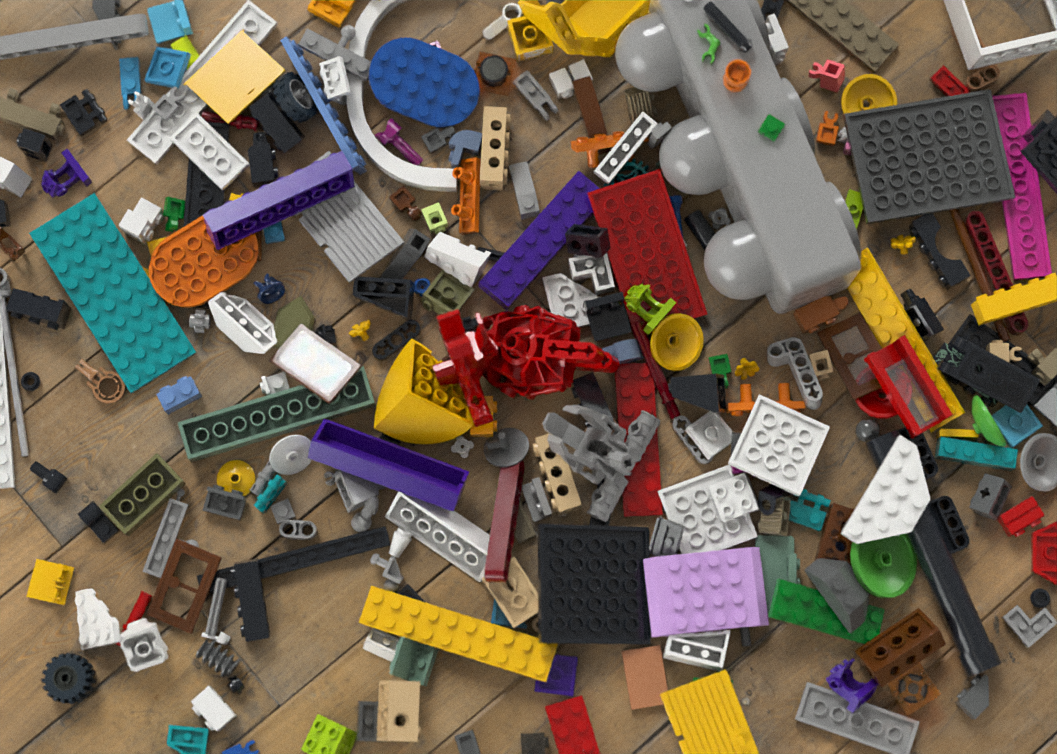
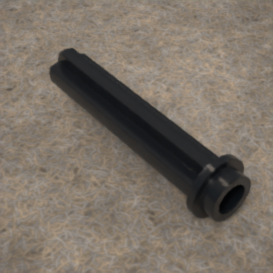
[703,1,753,53]

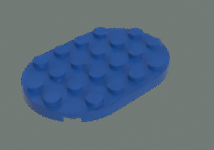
[369,38,479,128]

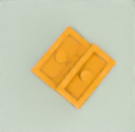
[307,0,356,28]

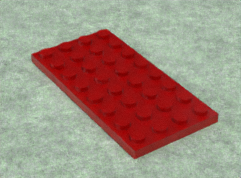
[587,169,707,338]

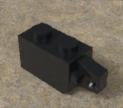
[248,132,279,188]
[900,289,944,342]

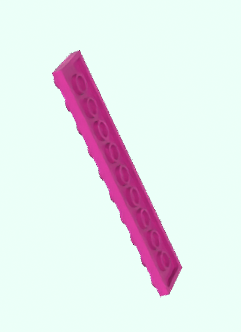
[992,93,1052,280]

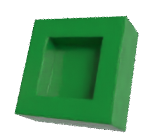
[758,114,785,142]

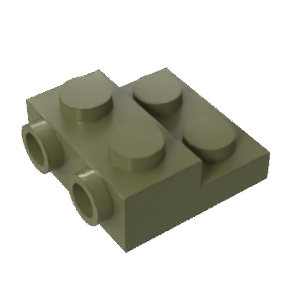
[420,269,475,316]

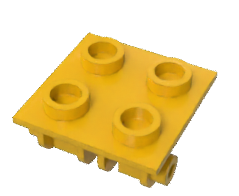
[26,559,74,605]

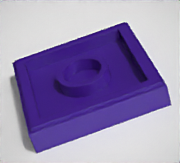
[534,654,578,696]

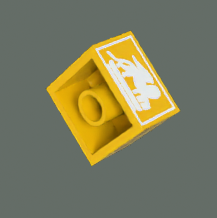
[507,16,553,62]

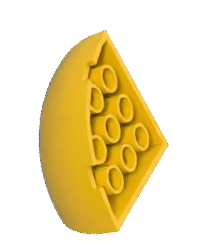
[374,339,473,444]

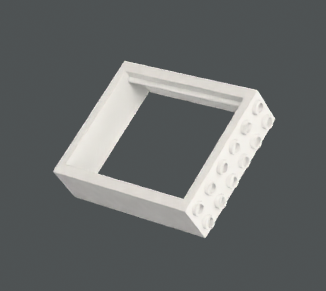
[944,0,1057,70]

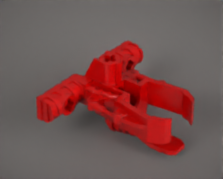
[432,309,498,428]

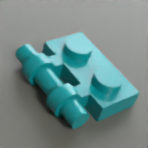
[253,474,288,514]
[789,489,831,532]

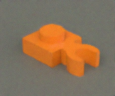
[816,111,839,146]

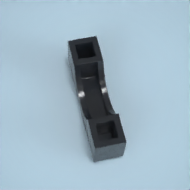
[909,213,971,290]

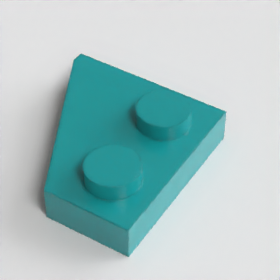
[167,725,209,754]

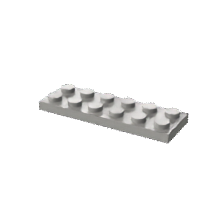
[794,682,920,754]

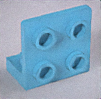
[147,0,193,44]

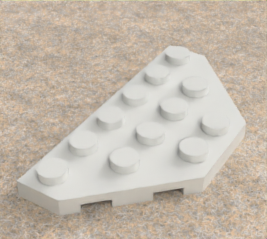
[840,435,930,544]

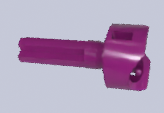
[374,118,423,166]

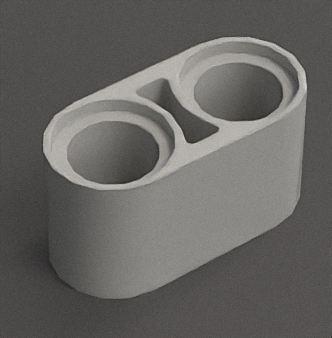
[279,520,318,540]

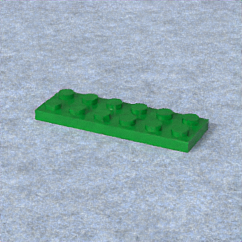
[768,579,885,644]

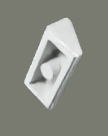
[363,628,400,661]

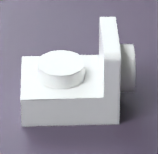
[260,372,290,395]

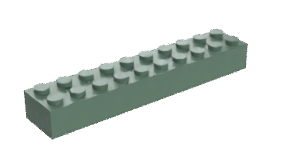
[178,366,376,462]

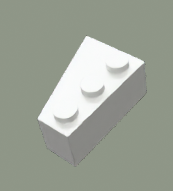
[424,232,491,287]

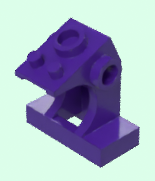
[41,149,93,198]
[826,659,878,713]

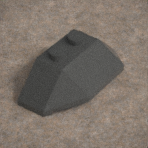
[804,558,870,633]

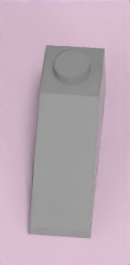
[509,161,540,220]

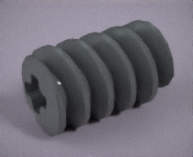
[196,638,241,677]

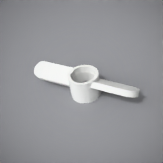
[483,0,539,39]

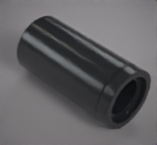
[684,210,715,251]

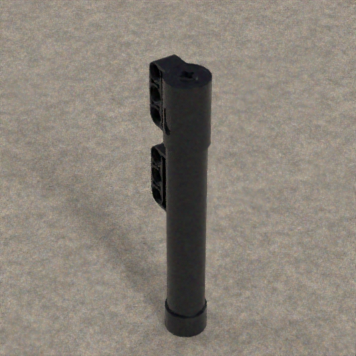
[866,427,1001,677]

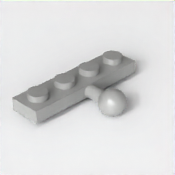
[298,25,371,81]
[142,498,199,578]

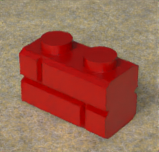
[997,496,1044,538]

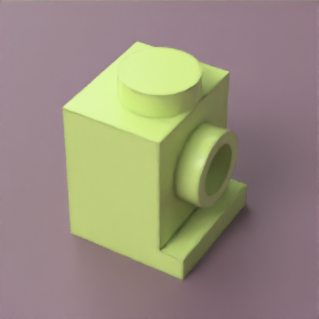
[421,202,448,234]

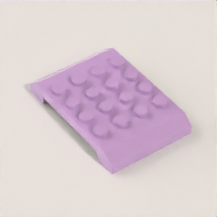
[643,547,769,638]

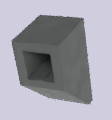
[955,674,989,719]

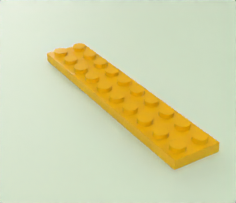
[847,248,965,432]
[359,586,558,683]

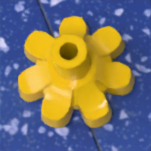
[890,235,915,255]
[348,320,371,341]
[735,358,760,380]

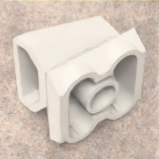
[120,618,169,671]

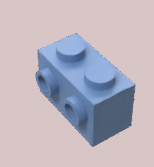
[156,376,202,414]

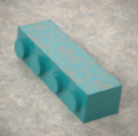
[934,437,1018,471]

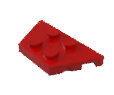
[1031,521,1057,585]

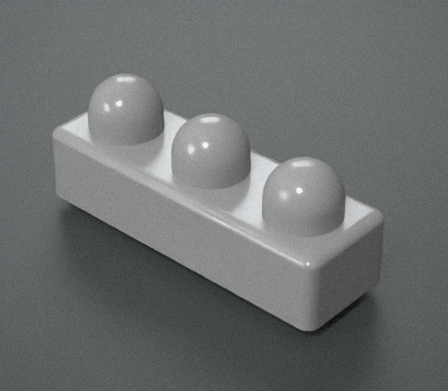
[615,0,861,314]

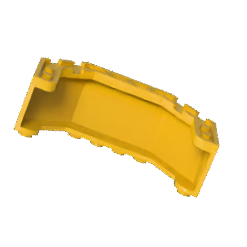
[517,0,650,57]

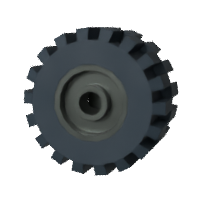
[41,653,96,704]

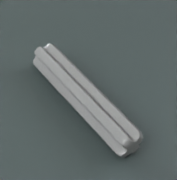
[206,578,227,635]

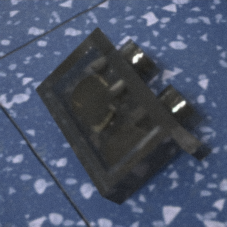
[521,732,549,754]

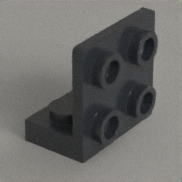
[585,292,631,342]

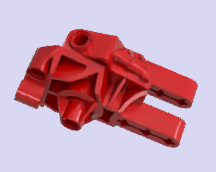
[474,305,619,400]

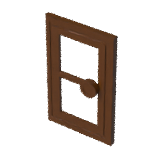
[146,538,222,634]

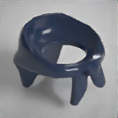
[254,273,285,304]

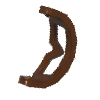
[0,226,25,260]

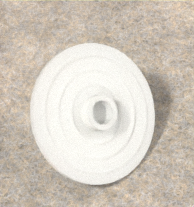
[269,435,312,475]

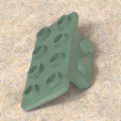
[755,535,800,614]

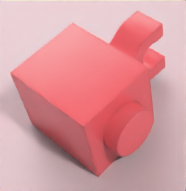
[809,59,845,93]

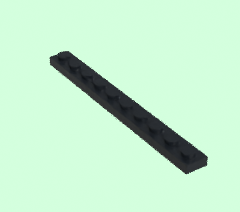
[197,526,391,593]

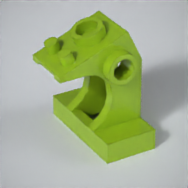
[624,284,676,335]

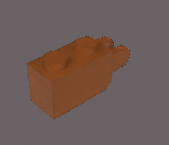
[793,296,849,334]

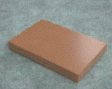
[621,645,668,710]

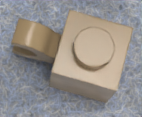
[986,340,1022,362]

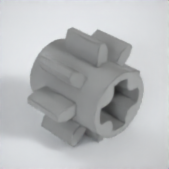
[189,309,211,333]

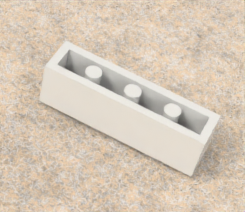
[594,112,658,185]

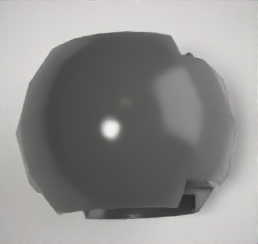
[855,419,880,442]

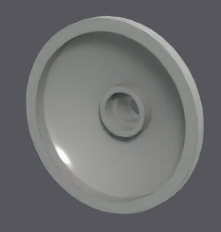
[1020,433,1057,491]

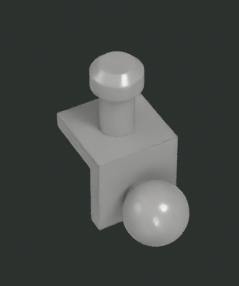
[370,553,404,592]

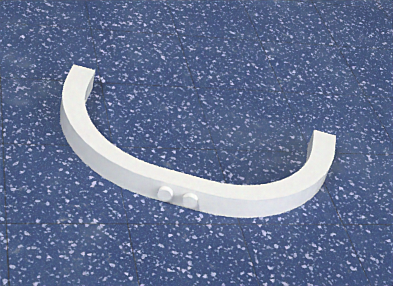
[346,0,457,192]

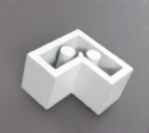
[119,197,164,245]
[568,253,615,295]

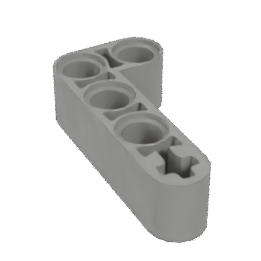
[767,337,823,410]

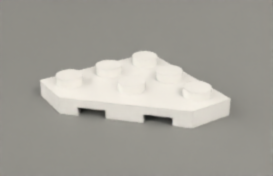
[542,273,600,328]
[75,589,121,650]

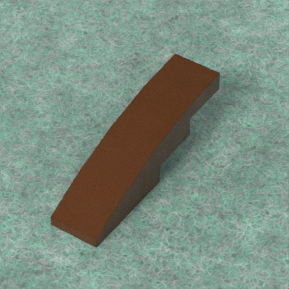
[572,76,612,155]

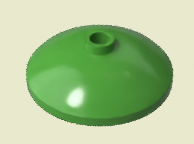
[971,395,1007,447]

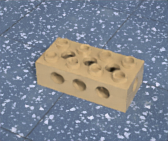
[480,106,510,191]
[533,433,582,516]

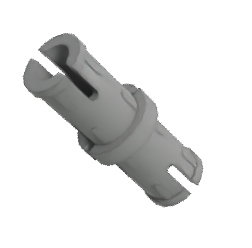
[249,460,276,496]

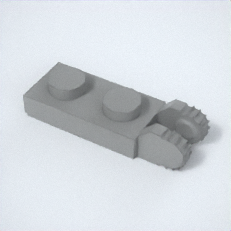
[512,70,559,121]

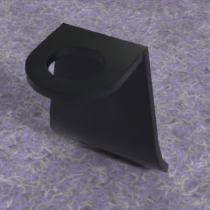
[758,484,793,515]

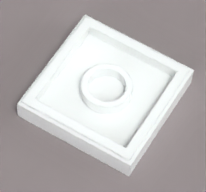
[685,411,733,460]

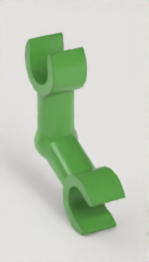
[697,23,720,66]

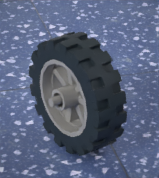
[273,72,318,123]

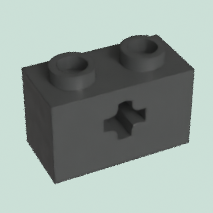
[969,473,1012,521]

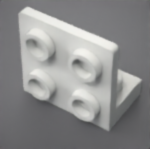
[320,56,351,105]
[709,472,760,522]

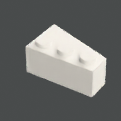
[0,157,32,198]
[663,630,731,672]

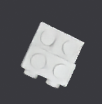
[765,13,789,65]

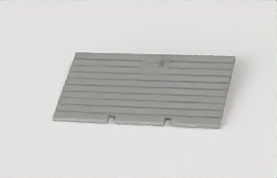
[295,151,405,283]

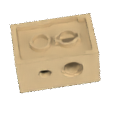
[482,557,538,628]
[377,680,421,742]

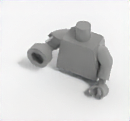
[324,470,384,533]

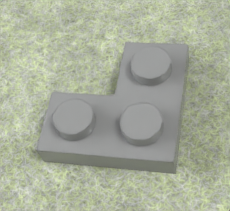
[1002,605,1057,648]

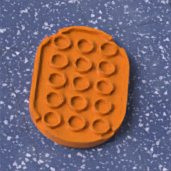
[149,216,259,308]

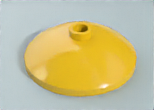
[841,74,897,115]
[650,313,704,371]

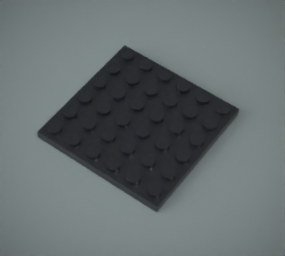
[538,524,651,645]

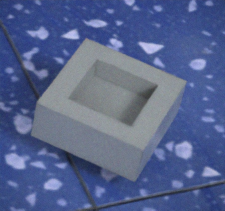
[270,499,296,524]

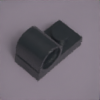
[78,501,119,544]

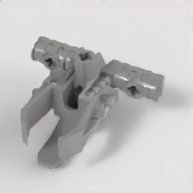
[542,405,661,522]

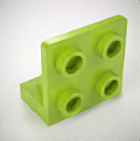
[301,714,357,754]

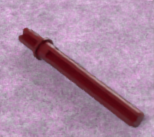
[631,321,681,420]

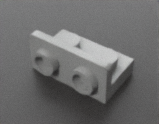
[522,477,552,522]

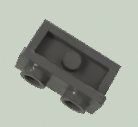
[203,485,247,521]

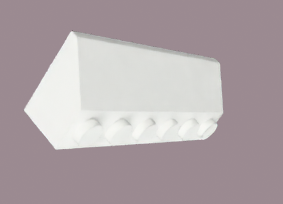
[385,491,490,582]

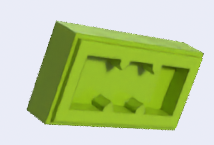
[845,189,863,230]

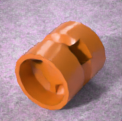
[723,59,751,92]

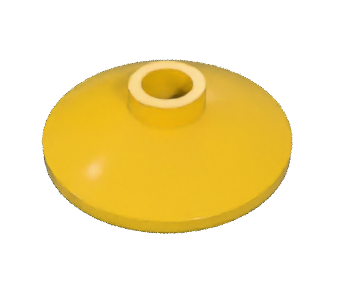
[217,460,256,496]

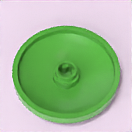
[850,533,917,598]

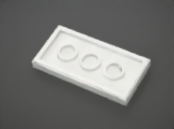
[169,112,250,191]

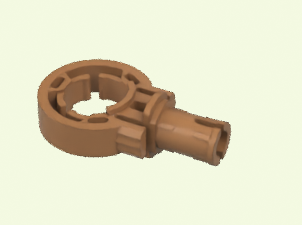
[75,358,126,404]

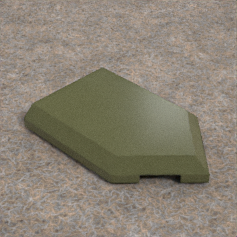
[273,296,315,355]

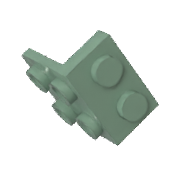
[389,637,439,687]

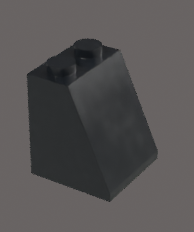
[668,374,727,413]

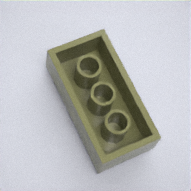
[99,453,186,537]

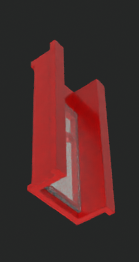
[864,335,953,439]

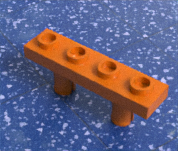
[571,131,649,168]
[451,157,481,235]
[727,383,805,416]

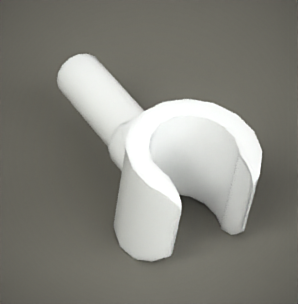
[202,632,231,645]

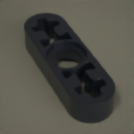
[372,320,421,361]

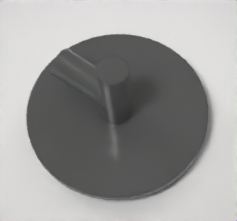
[484,428,529,468]

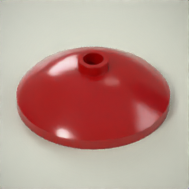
[855,367,912,419]

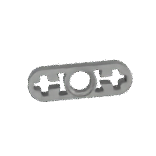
[672,416,713,465]

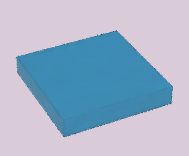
[144,46,191,89]

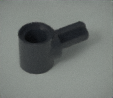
[30,461,68,494]

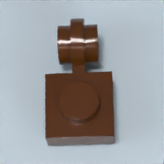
[389,185,422,221]

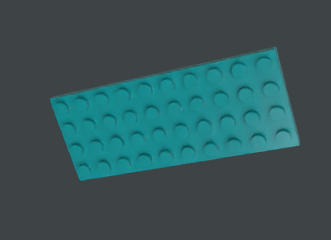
[29,193,197,394]

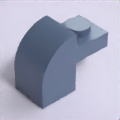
[449,130,482,169]
[602,339,644,364]

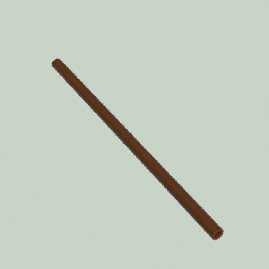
[949,209,1010,343]

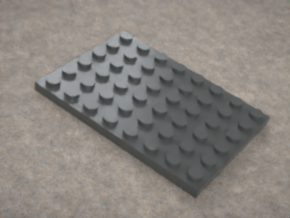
[843,89,1015,224]

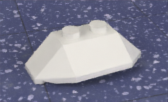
[208,292,277,354]

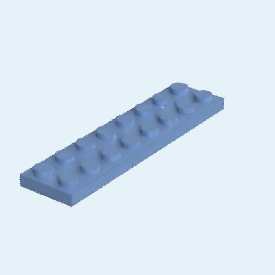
[280,36,367,175]

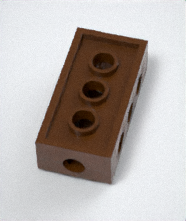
[809,503,855,579]
[855,608,946,688]

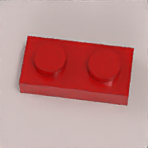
[929,65,970,97]

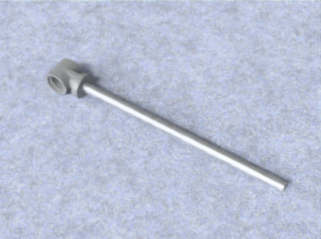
[0,268,29,457]

